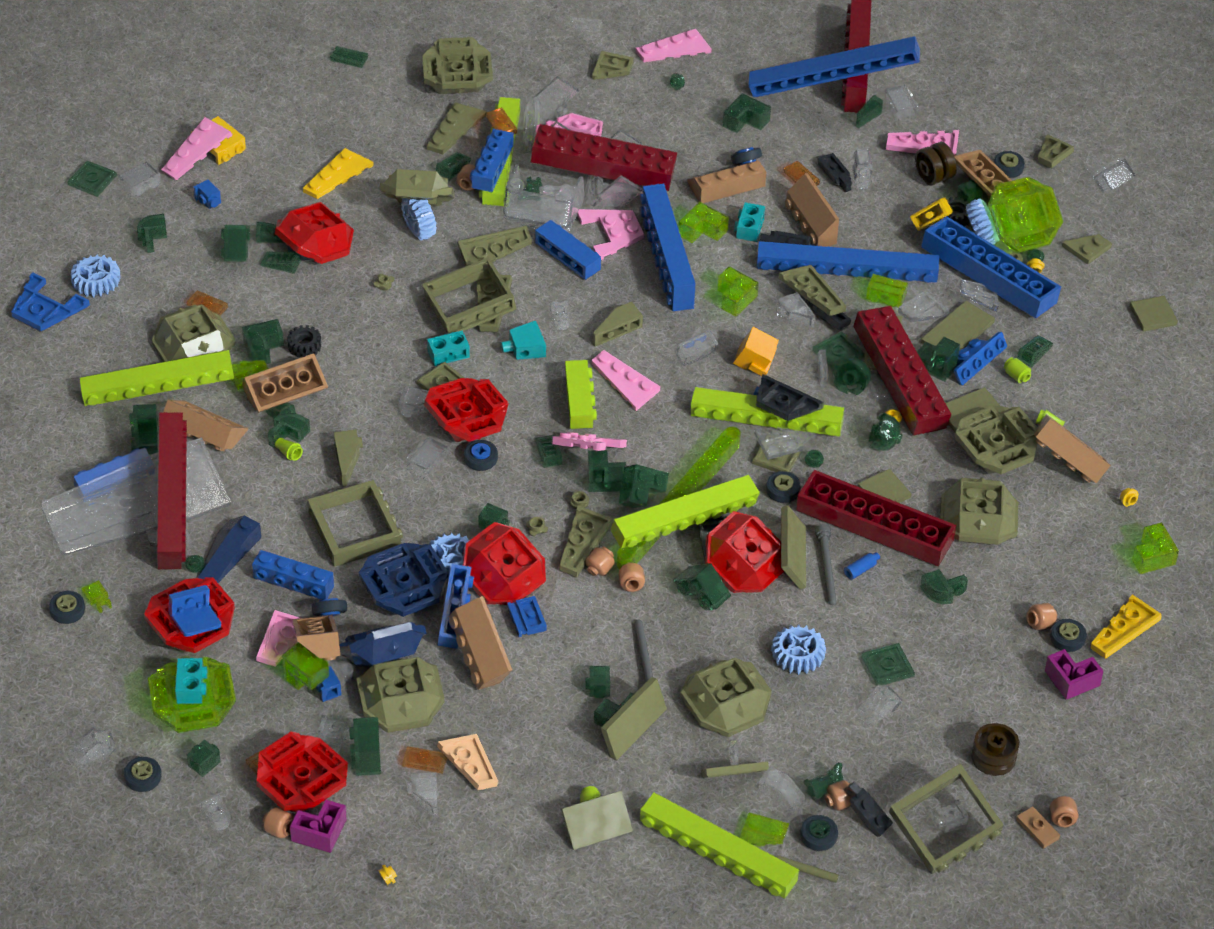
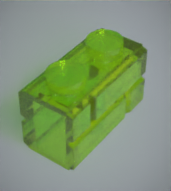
[866,274,908,308]

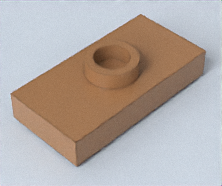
[1016,807,1060,849]

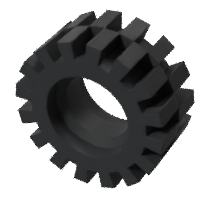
[946,197,970,227]
[287,325,321,358]

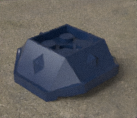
[359,543,448,617]
[339,622,427,667]

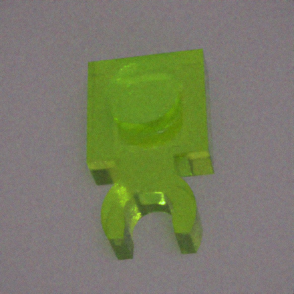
[81,580,112,613]

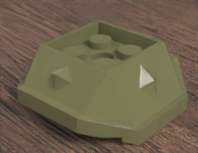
[422,37,493,94]
[380,169,455,206]
[152,304,236,362]
[955,406,1038,475]
[940,477,1019,545]
[356,657,445,733]
[680,657,772,737]

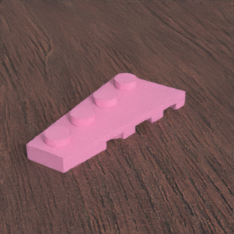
[636,29,712,62]
[161,117,232,180]
[886,130,959,156]
[592,350,660,411]

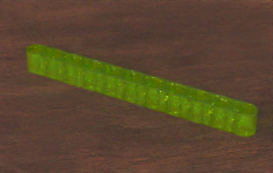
[617,427,741,569]

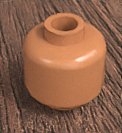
[457,164,475,191]
[586,547,615,576]
[619,563,645,592]
[1026,603,1057,630]
[825,780,851,811]
[1049,796,1079,827]
[263,808,294,838]

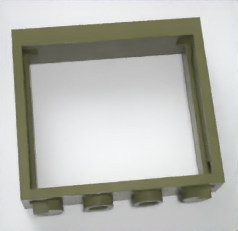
[422,257,517,334]
[307,480,403,567]
[889,763,1004,874]

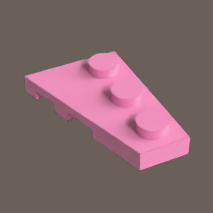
[256,610,300,667]

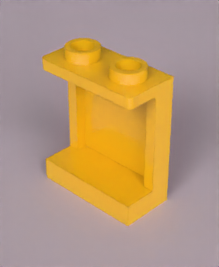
[191,116,246,165]

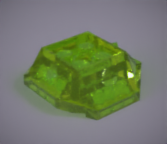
[988,177,1063,253]
[148,657,236,733]

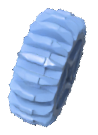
[401,198,437,240]
[966,199,1000,244]
[71,254,121,298]
[429,532,470,577]
[771,624,826,675]

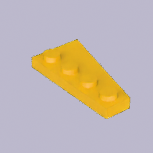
[303,148,373,199]
[1091,594,1162,659]

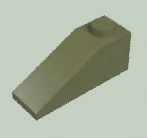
[593,301,643,347]
[334,429,363,487]

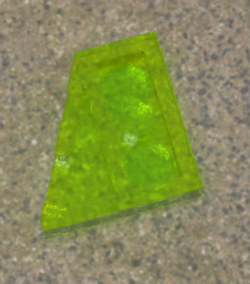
[231,360,269,390]
[740,812,789,847]

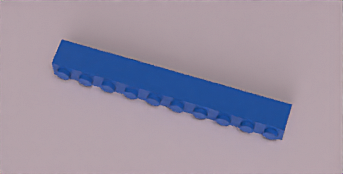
[749,36,920,97]
[757,241,939,283]

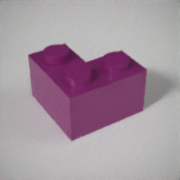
[1045,649,1104,700]
[290,800,347,853]

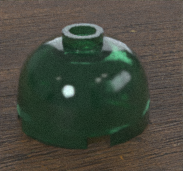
[832,357,871,395]
[868,412,903,451]

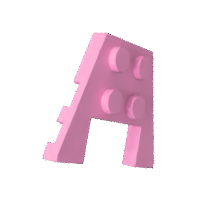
[536,113,603,136]
[577,209,644,260]
[552,432,627,451]

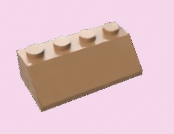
[954,150,1023,211]
[687,161,766,204]
[785,173,839,247]
[242,354,328,413]
[163,400,248,451]
[1034,414,1111,483]
[449,596,512,690]
[292,615,340,660]

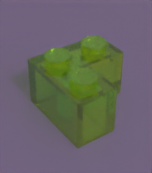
[678,202,729,243]
[717,266,759,317]
[1132,522,1179,574]
[282,642,329,690]

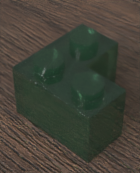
[722,93,771,133]
[221,225,250,262]
[242,319,284,367]
[917,337,960,382]
[129,404,159,457]
[587,450,628,492]
[619,464,669,508]
[673,563,731,611]
[349,717,381,776]

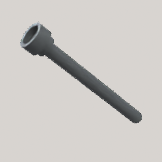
[815,524,836,605]
[635,619,653,682]

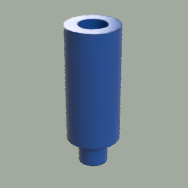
[844,552,880,580]

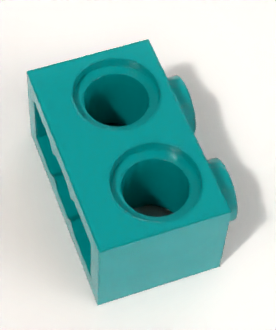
[734,202,766,242]
[427,330,470,366]
[175,658,207,704]

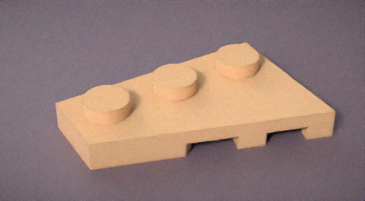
[437,734,498,790]

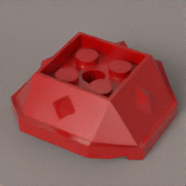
[275,202,354,264]
[424,378,509,442]
[705,511,784,593]
[462,522,546,605]
[144,577,235,653]
[257,731,348,812]

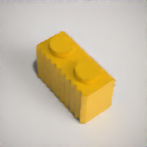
[910,197,953,231]

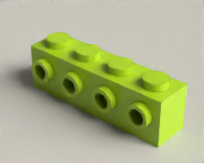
[565,360,597,429]

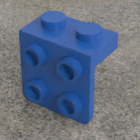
[169,585,221,637]

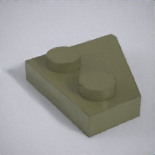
[592,51,634,80]
[1038,134,1074,168]
[1062,234,1112,264]

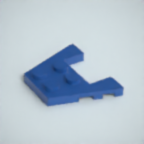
[11,272,90,331]

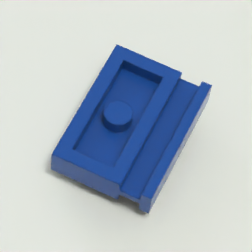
[507,596,547,637]

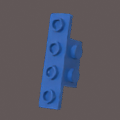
[952,332,1007,385]

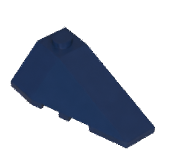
[198,515,262,583]

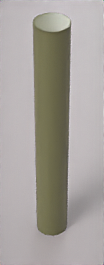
[777,855,839,883]

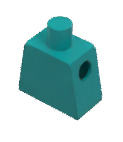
[500,321,546,360]

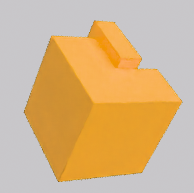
[733,327,779,376]

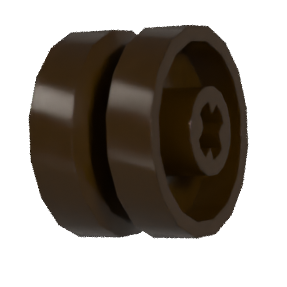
[915,141,957,186]
[971,723,1020,776]

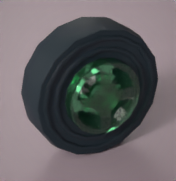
[800,815,838,851]

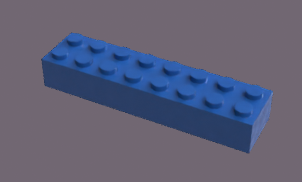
[640,184,696,311]
[921,216,1061,318]

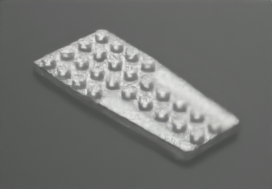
[41,437,231,555]

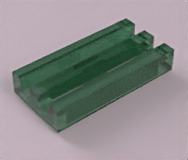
[330,46,368,68]

